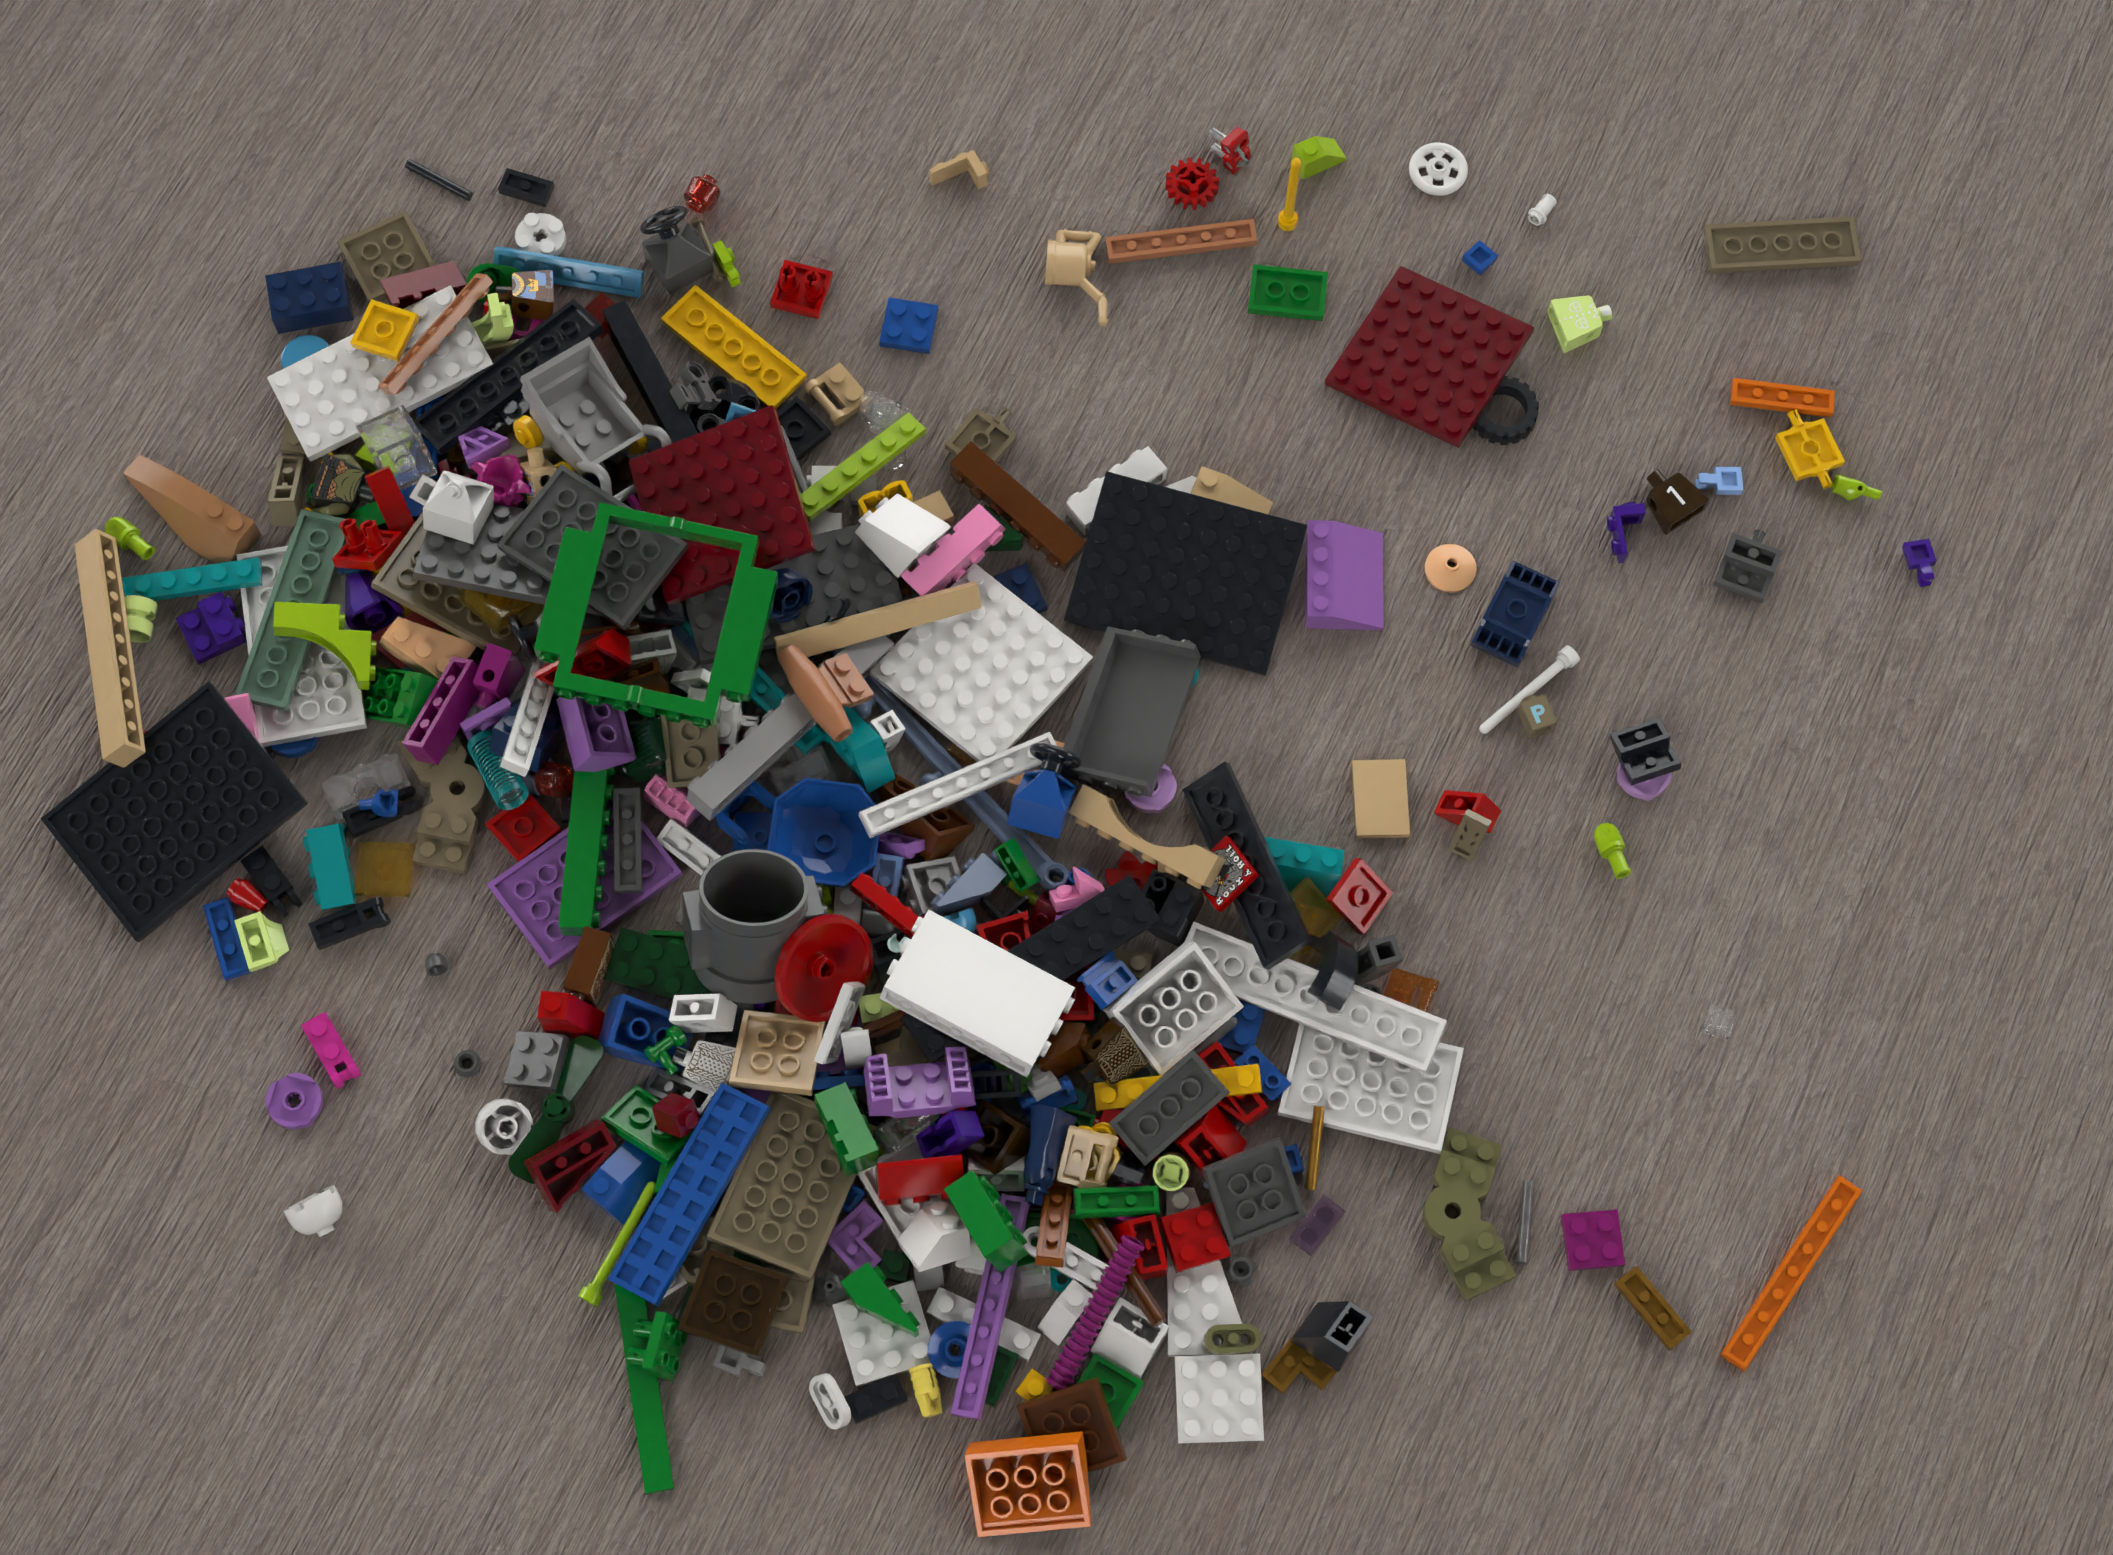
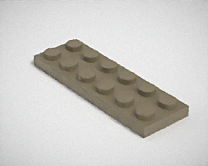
[1703,217,1861,273]

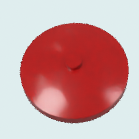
[775,914,873,1022]

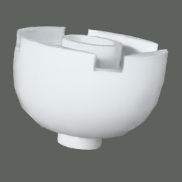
[475,1098,533,1155]
[283,1185,342,1237]

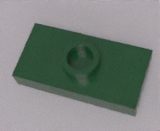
[985,1345,1019,1408]

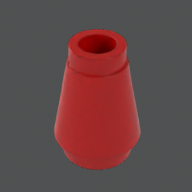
[226,877,269,913]

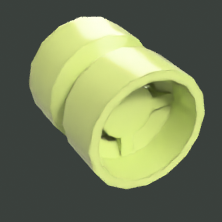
[124,595,158,643]
[1153,1151,1191,1191]

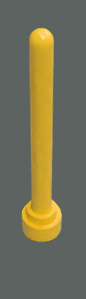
[1277,158,1301,231]

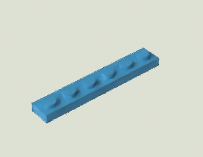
[493,246,644,298]

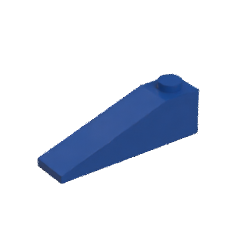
[582,1140,661,1226]

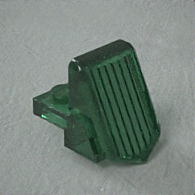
[620,717,667,782]

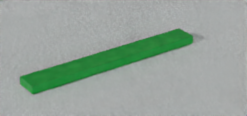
[612,1269,675,1495]

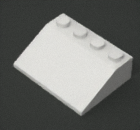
[1103,942,1244,1075]

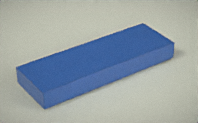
[203,897,252,981]

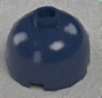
[770,568,813,623]

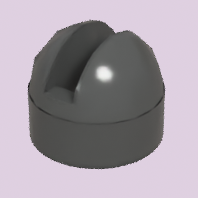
[425,953,448,976]

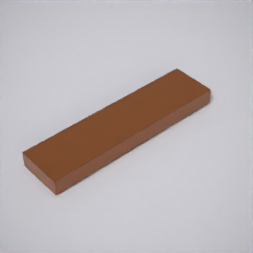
[1035,1179,1073,1268]

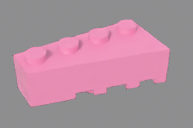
[900,504,1006,596]

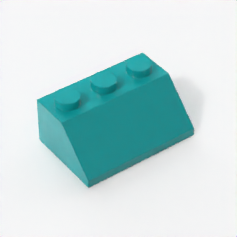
[1265,837,1345,911]

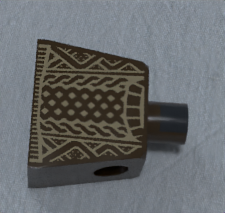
[1078,1017,1149,1085]

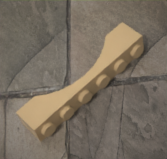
[1068,784,1226,889]

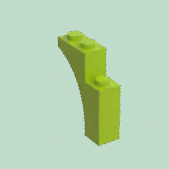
[273,602,377,690]

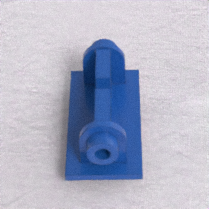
[1234,1045,1291,1102]
[1016,1075,1078,1122]

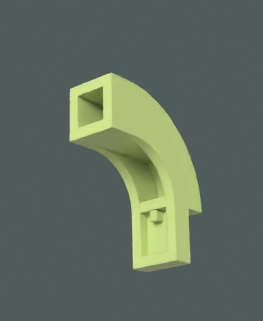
[471,293,514,346]

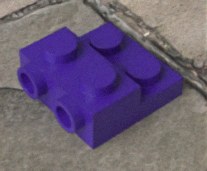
[176,591,247,665]

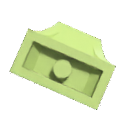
[234,911,289,972]

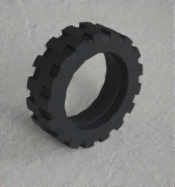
[1473,376,1539,445]

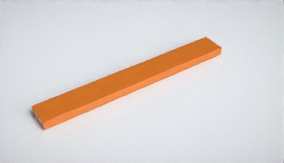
[1719,1175,1863,1372]

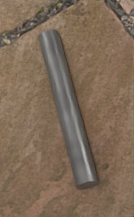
[1516,1180,1534,1265]

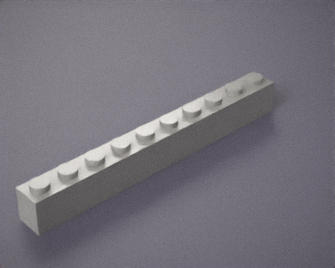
[686,635,894,821]

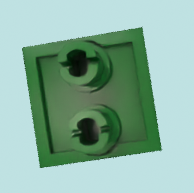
[626,1311,687,1382]

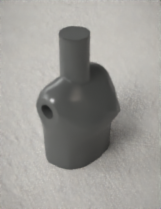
[860,909,898,938]

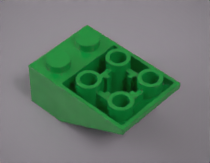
[363,667,439,729]

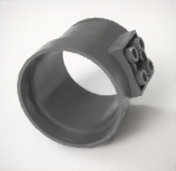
[682,849,828,1004]

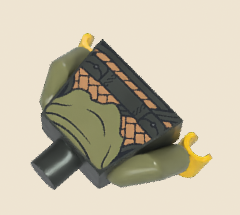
[304,452,375,517]

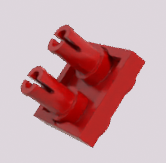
[770,260,833,319]
[332,518,404,571]

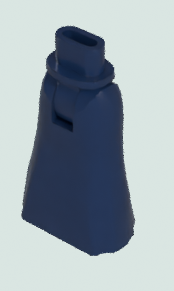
[1023,1105,1077,1207]

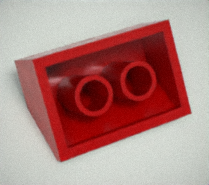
[534,629,632,687]
[875,1154,963,1206]

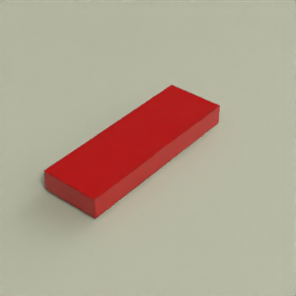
[364,466,415,537]

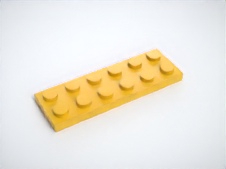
[661,285,807,409]

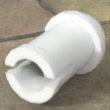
[1528,194,1557,226]

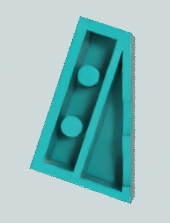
[820,707,896,793]

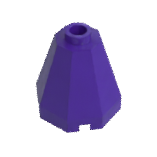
[345,570,403,635]

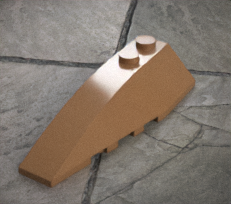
[123,454,261,564]

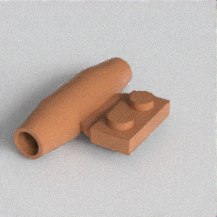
[778,645,874,742]

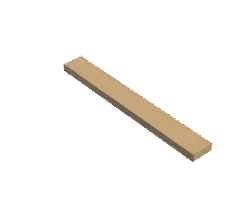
[773,581,982,664]

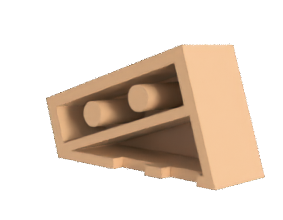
[378,617,477,679]

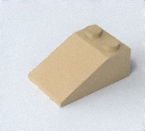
[1191,466,1273,514]

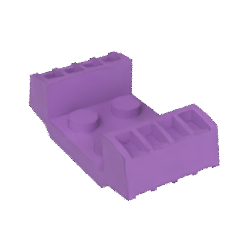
[864,1047,976,1118]

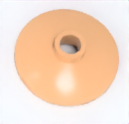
[1425,544,1477,593]

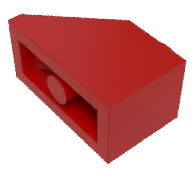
[1434,790,1501,833]

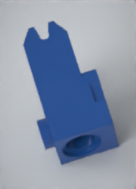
[715,781,776,846]

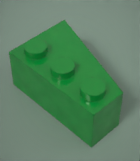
[814,1082,881,1177]

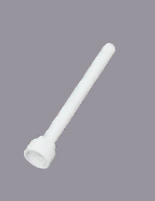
[1479,645,1580,734]

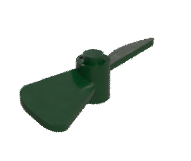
[509,1036,604,1184]

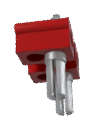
[1209,126,1251,174]

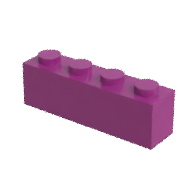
[402,656,480,765]

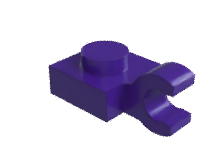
[1902,538,1936,587]

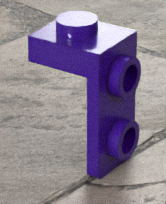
[1607,502,1646,563]

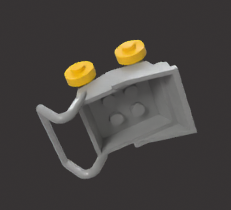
[513,337,672,502]

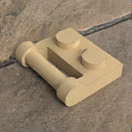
[804,362,871,426]
[1056,1125,1119,1188]

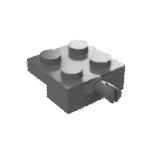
[1713,529,1782,603]

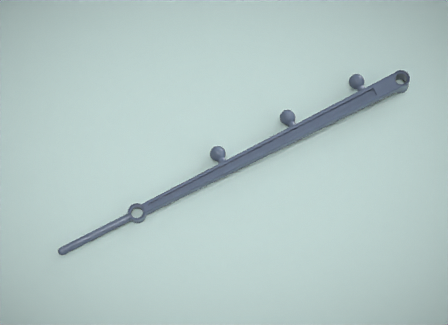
[827,649,1068,893]

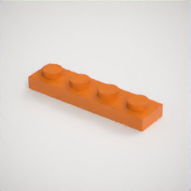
[1730,378,1835,418]

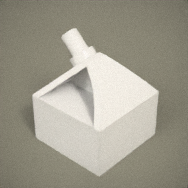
[423,471,494,545]

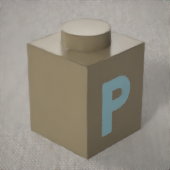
[1517,694,1557,740]

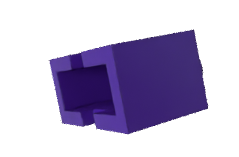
[915,1110,984,1158]

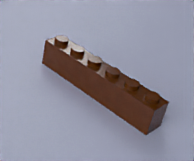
[950,441,1086,572]

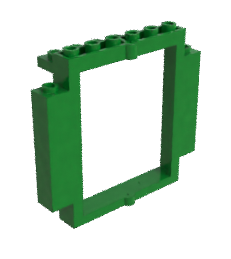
[534,502,778,728]

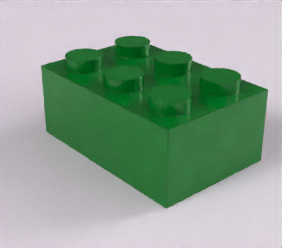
[944,1170,1029,1272]

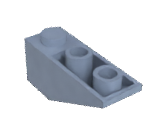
[930,853,1007,915]

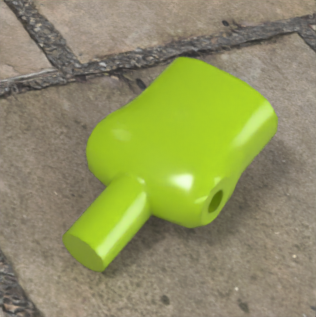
[1831,474,1882,501]

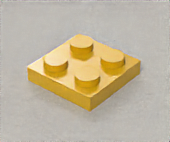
[350,299,420,362]

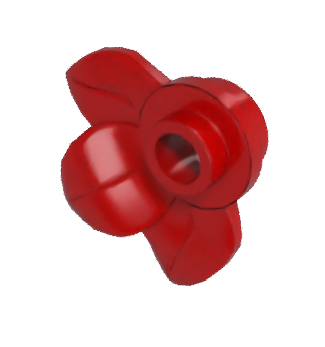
[1105,851,1158,891]

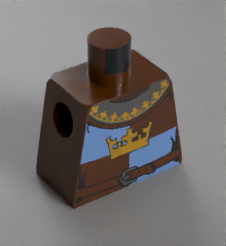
[496,270,554,321]

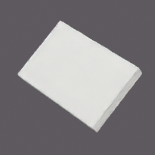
[814,981,865,1065]

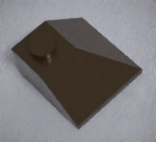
[961,1099,1030,1175]

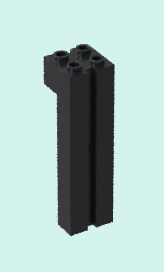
[602,300,698,452]

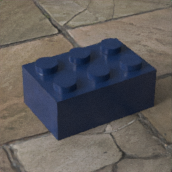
[265,261,354,334]
[490,694,566,773]

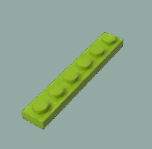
[800,412,926,522]

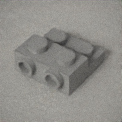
[899,856,971,918]

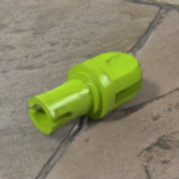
[105,517,155,560]
[1594,823,1631,879]

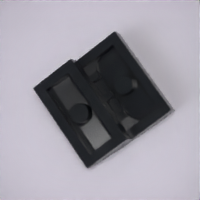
[1610,718,1681,785]

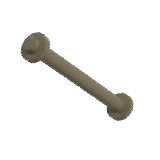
[692,217,726,282]

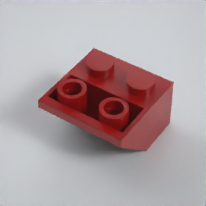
[1174,1105,1247,1178]
[1104,1214,1168,1285]

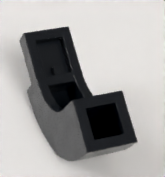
[1307,930,1358,1011]

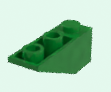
[841,1262,920,1337]

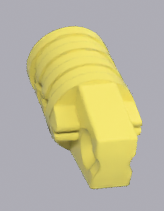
[909,1363,942,1417]

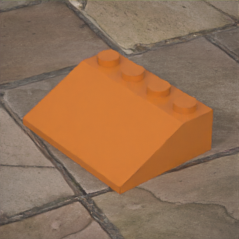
[964,1431,1092,1537]

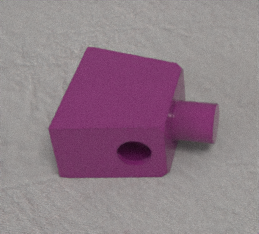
[473,643,526,710]

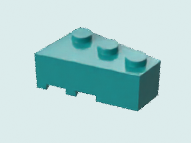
[303,823,358,910]

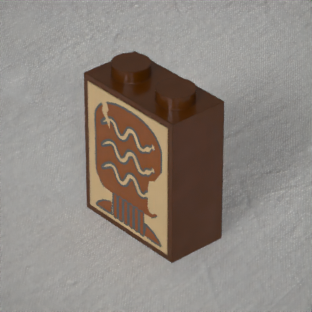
[563,926,615,1008]

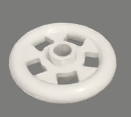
[1409,142,1468,196]

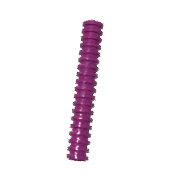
[1046,1235,1145,1390]

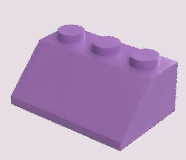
[556,697,636,772]

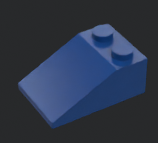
[598,994,693,1073]

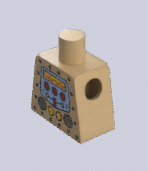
[520,447,557,505]

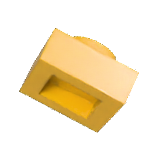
[1015,1368,1054,1401]

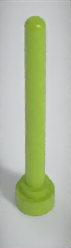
[578,1182,656,1307]

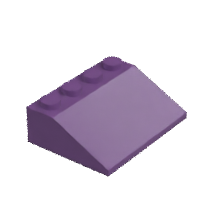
[1305,520,1384,630]

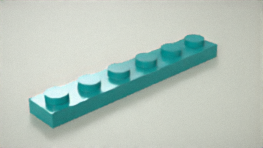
[122,558,262,601]

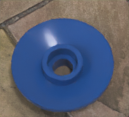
[928,1321,971,1379]

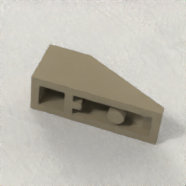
[268,455,305,527]

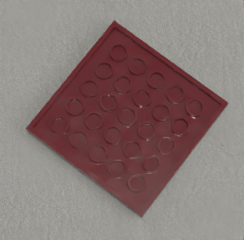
[1325,266,1534,448]
[628,405,816,605]

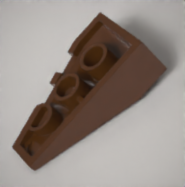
[875,773,975,861]

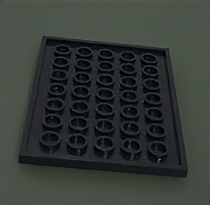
[1064,471,1308,676]
[40,681,308,942]

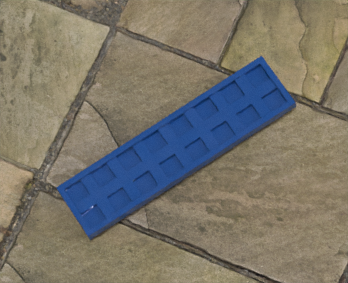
[608,1083,771,1307]

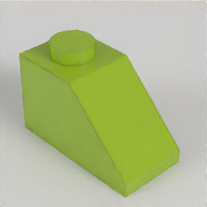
[1291,136,1346,180]

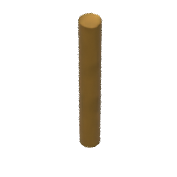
[1305,1105,1325,1190]

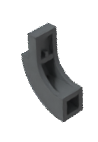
[1313,934,1403,986]

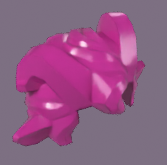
[471,454,531,507]

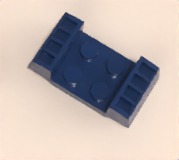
[1471,560,1560,668]

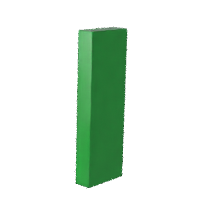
[1073,1185,1160,1219]

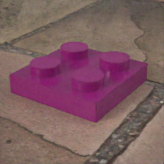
[1561,1209,1625,1271]

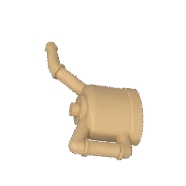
[1045,229,1108,326]

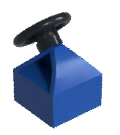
[1007,743,1081,839]

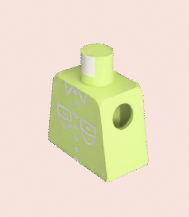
[1547,295,1612,353]

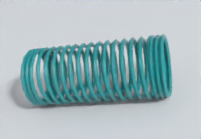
[467,730,529,810]

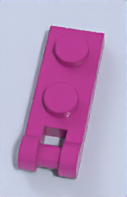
[301,1012,362,1089]

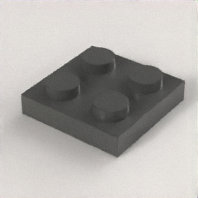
[504,1031,569,1091]

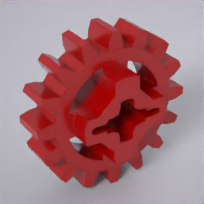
[1165,157,1219,210]

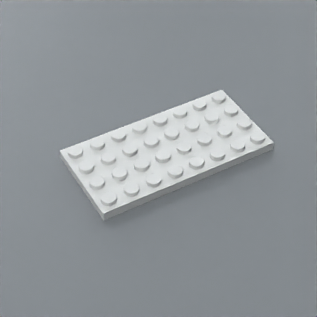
[267,285,493,462]
[237,546,367,747]

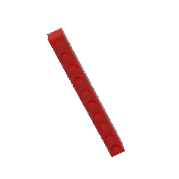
[850,873,923,939]

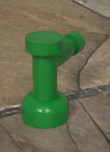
[644,1025,687,1075]

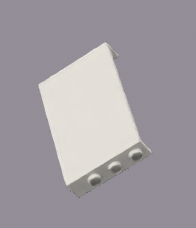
[879,910,1075,1077]

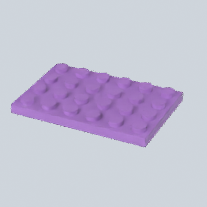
[487,800,683,969]

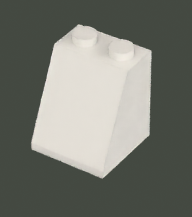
[855,494,951,578]

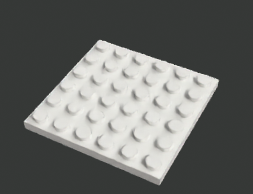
[870,564,1093,762]

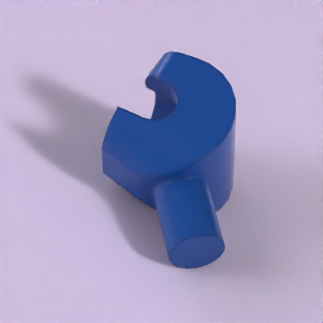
[359,789,398,817]

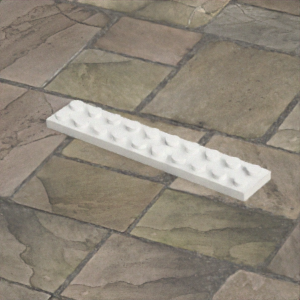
[1185,922,1447,1073]

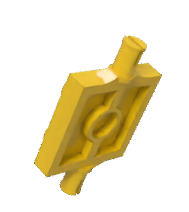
[1775,409,1845,489]

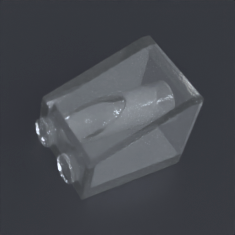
[356,405,438,491]

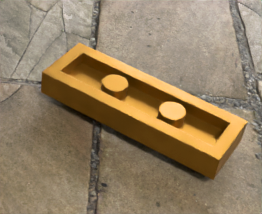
[1614,1266,1692,1351]

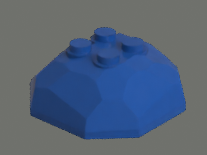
[767,778,880,888]

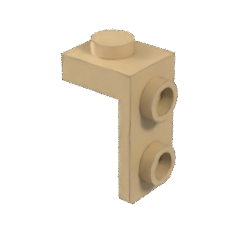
[929,150,989,190]

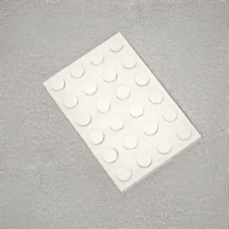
[1278,1023,1464,1154]

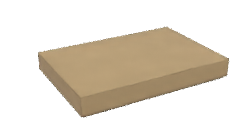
[1351,759,1410,839]

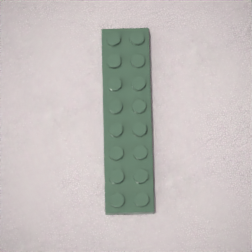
[234,509,347,712]

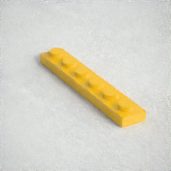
[1094,1064,1262,1112]

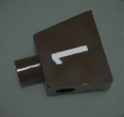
[1646,470,1709,535]

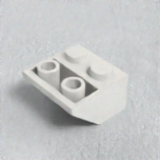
[1090,1297,1169,1379]

